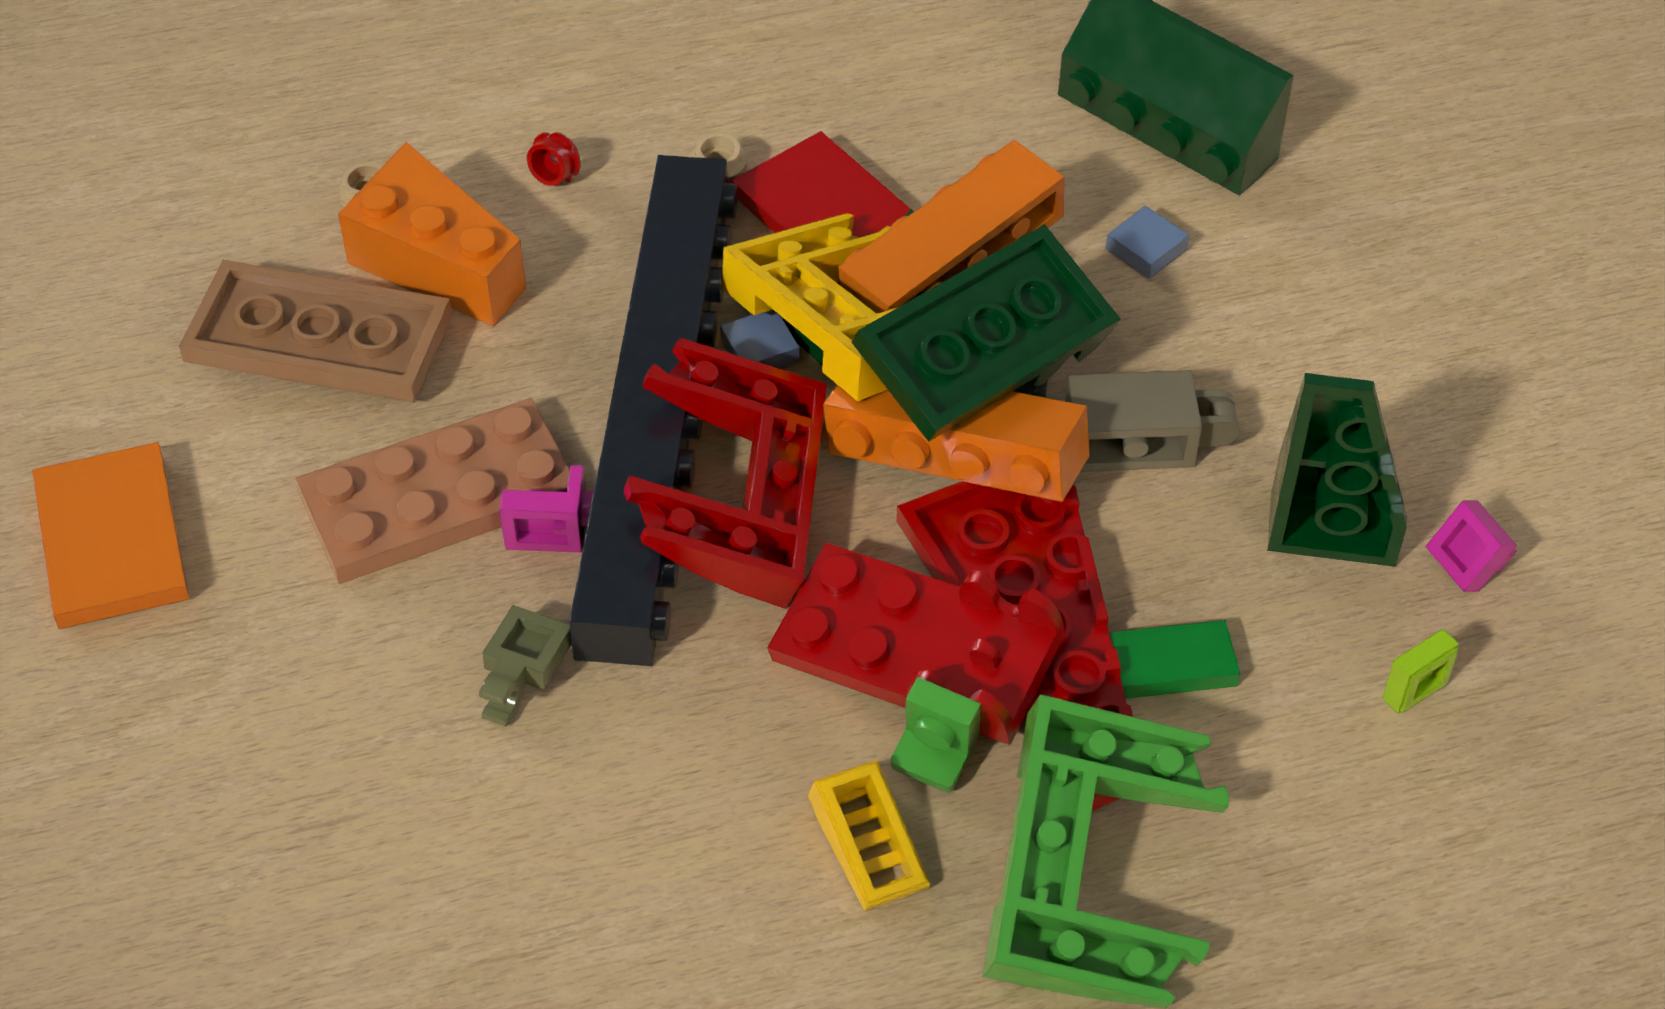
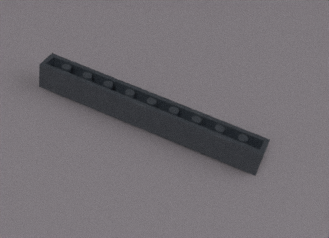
[569,155,738,666]

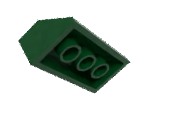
[1058,0,1294,196]

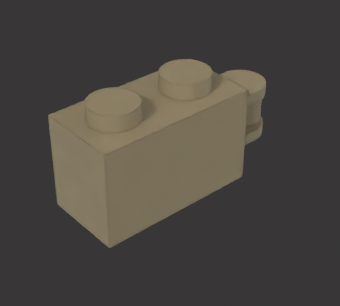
[1065,370,1240,472]

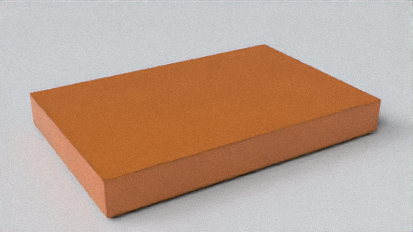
[32,442,190,629]

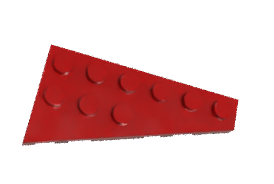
[896,481,1133,811]

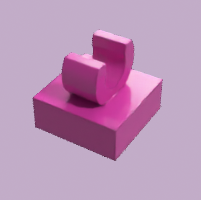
[1425,500,1517,592]

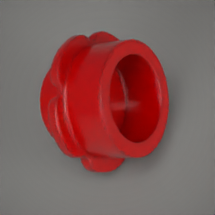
[527,132,581,186]

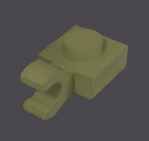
[479,605,572,726]

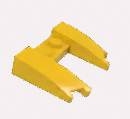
[722,213,898,401]

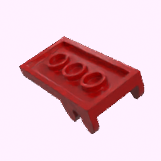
[767,542,1065,745]

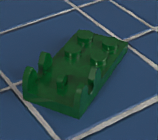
[851,224,1121,442]

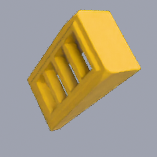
[808,760,931,912]

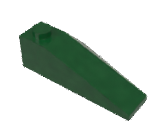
[1267,373,1407,567]

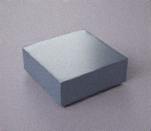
[1105,206,1189,279]
[720,310,800,368]

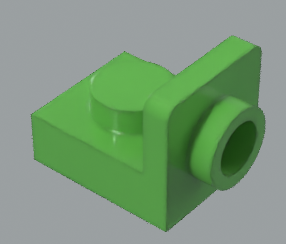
[891,677,981,793]

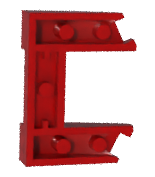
[623,338,827,609]

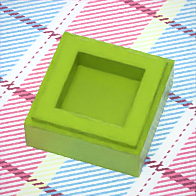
[1382,629,1459,714]

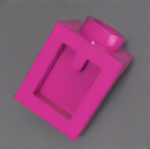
[499,465,594,553]

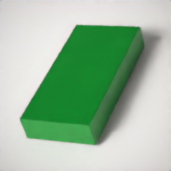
[1109,620,1240,699]

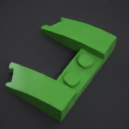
[982,694,1229,1008]

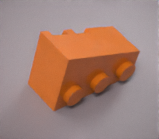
[338,142,526,326]

